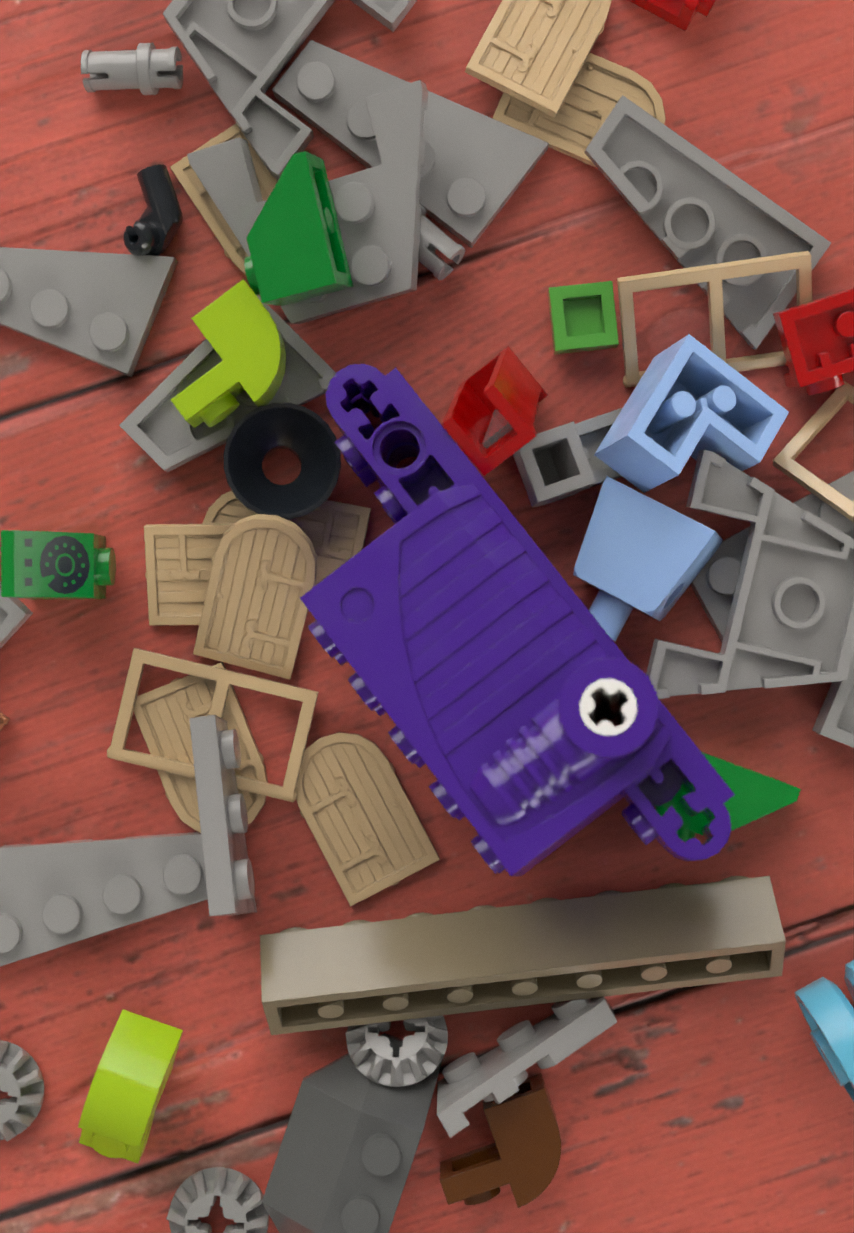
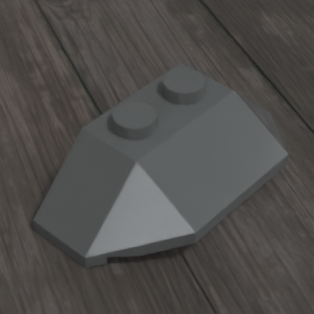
[262,1033,443,1233]

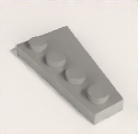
[0,832,208,967]

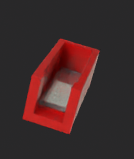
[441,346,548,476]

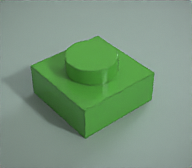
[548,281,619,355]

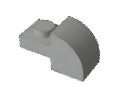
[513,408,622,507]

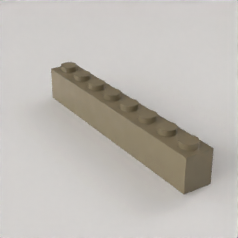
[260,876,786,1035]

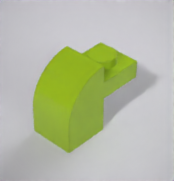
[171,279,286,428]
[78,1009,183,1164]

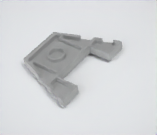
[163,0,417,180]
[187,80,428,325]
[646,450,854,699]

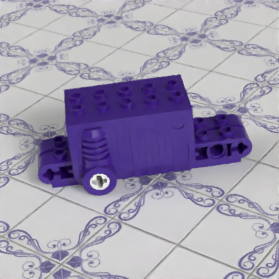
[300,364,735,876]

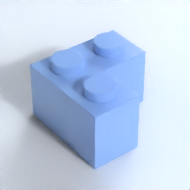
[594,334,789,493]

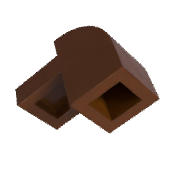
[440,1073,561,1208]

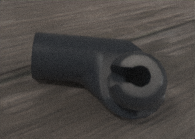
[123,164,183,256]

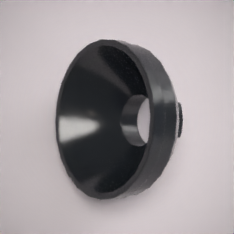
[224,403,341,520]

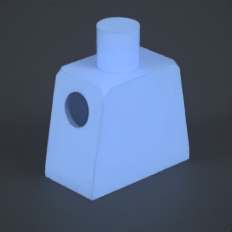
[573,476,723,641]

